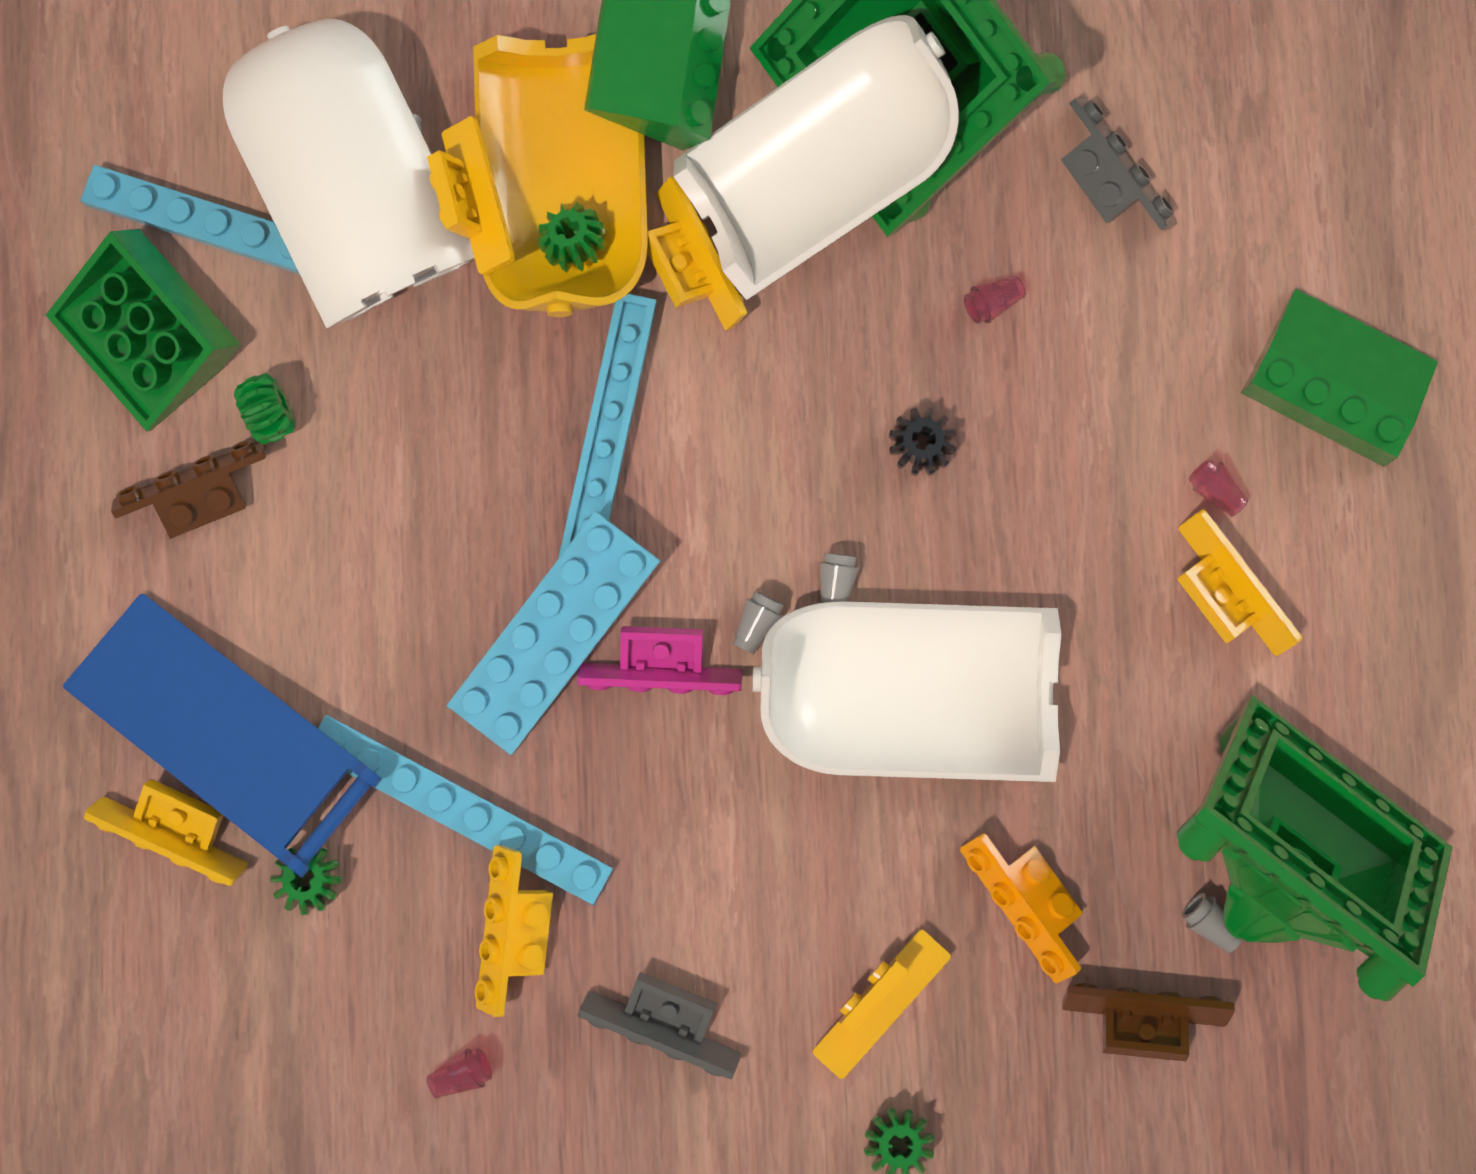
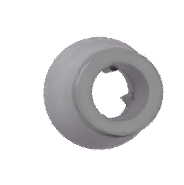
[819,553,859,603]
[733,591,784,654]
[1182,893,1243,953]

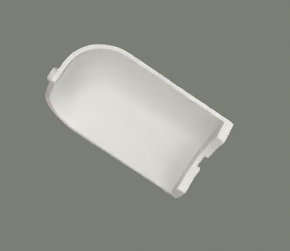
[673,15,959,300]
[223,19,475,328]
[752,602,1062,782]

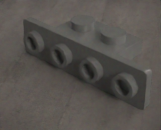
[1061,98,1176,230]
[577,972,741,1079]

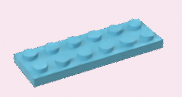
[446,511,661,755]

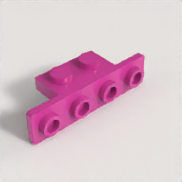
[577,626,742,695]

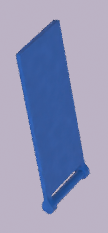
[63,594,382,878]

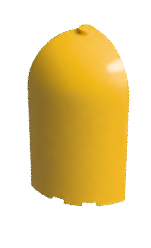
[473,34,648,317]

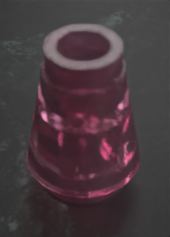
[964,276,1026,324]
[1188,457,1249,517]
[427,1048,492,1098]

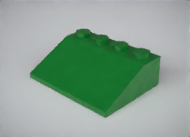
[584,0,731,151]
[45,229,241,432]
[1241,289,1438,467]

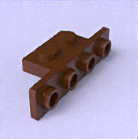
[111,440,266,539]
[1062,983,1235,1062]

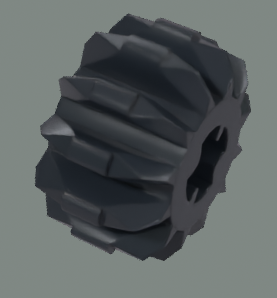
[889,408,957,476]

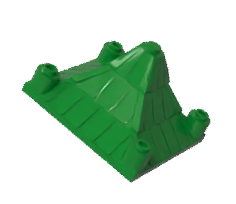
[750,0,1066,237]
[1177,695,1453,1001]

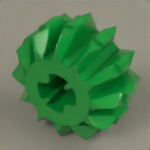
[538,202,606,273]
[234,373,295,445]
[270,848,343,915]
[864,1108,935,1174]

